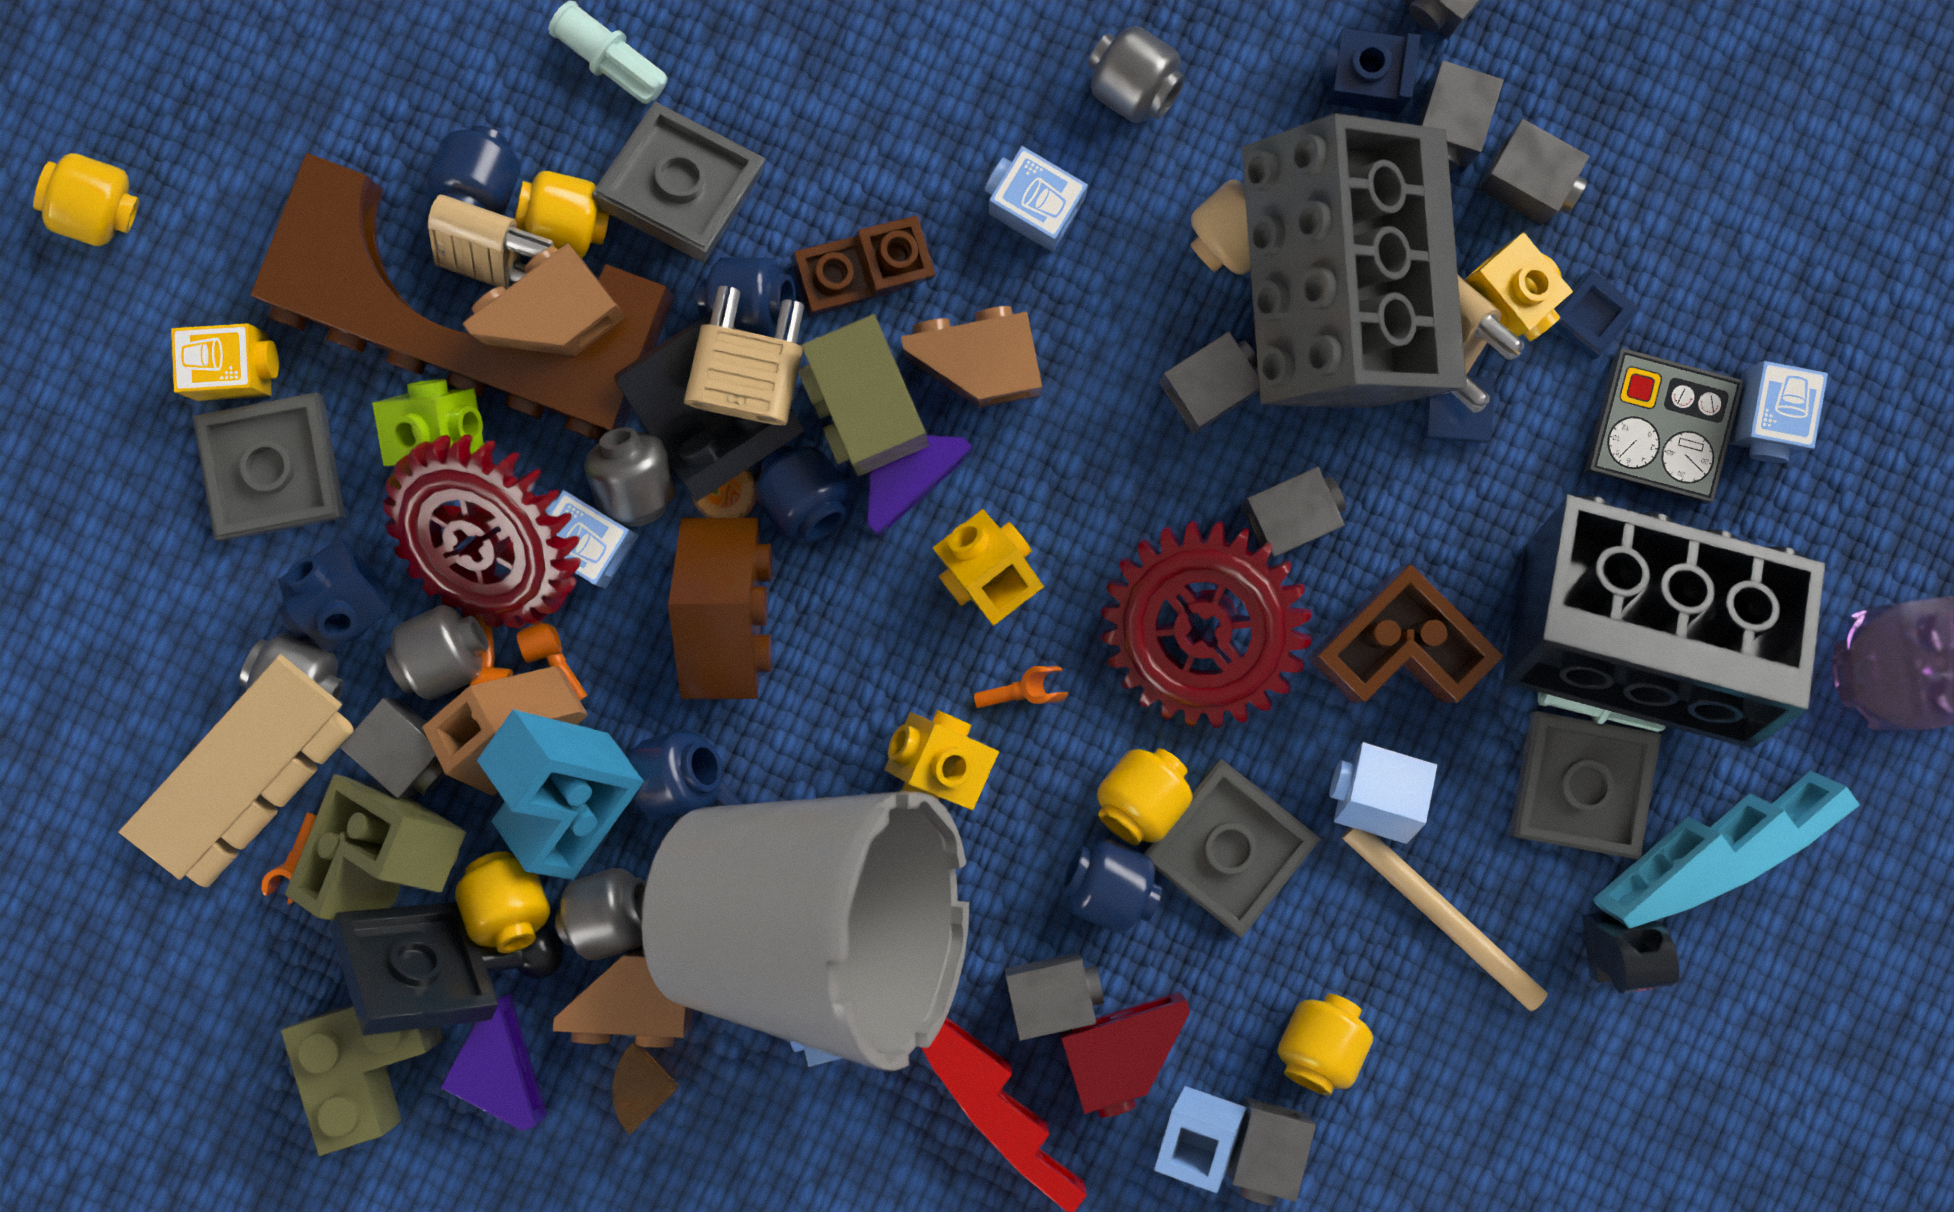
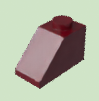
[1060,992,1190,1118]

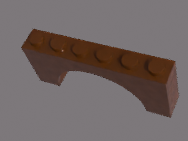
[250,153,674,442]

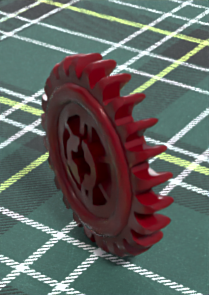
[383,434,581,629]
[1100,520,1312,728]

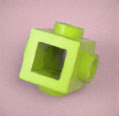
[372,379,484,466]

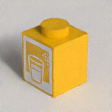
[171,323,279,401]

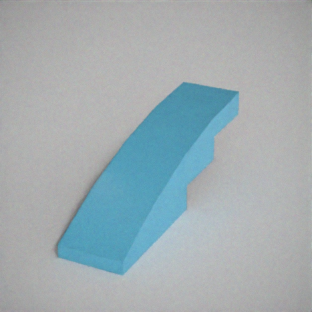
[1592,770,1860,929]

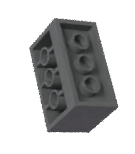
[1242,113,1467,408]

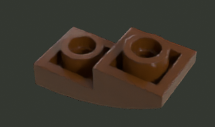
[790,215,936,318]

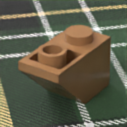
[462,243,626,356]
[901,306,1042,408]
[422,666,588,796]
[553,949,693,1048]

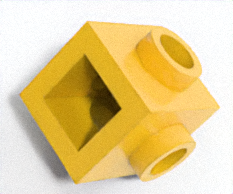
[1463,232,1573,342]
[933,509,1044,626]
[884,710,999,811]

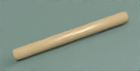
[1341,827,1548,1012]

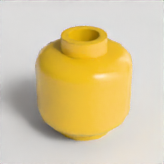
[33,153,139,246]
[514,171,609,259]
[1097,748,1192,845]
[455,851,550,953]
[1277,993,1373,1096]

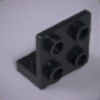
[614,311,804,502]

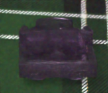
[1832,596,1954,731]

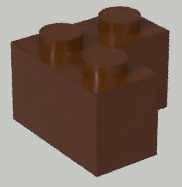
[668,518,773,699]
[1307,564,1504,703]

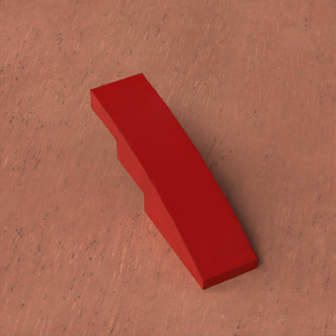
[921,1017,1087,1212]

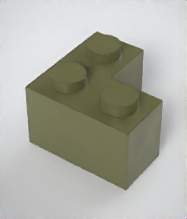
[798,314,929,477]
[285,774,466,921]
[281,1003,444,1156]

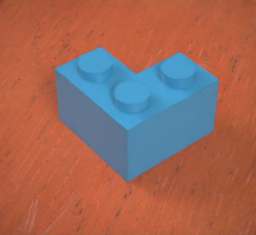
[477,709,644,880]

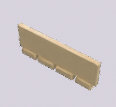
[118,653,354,887]

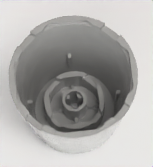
[642,792,969,1070]

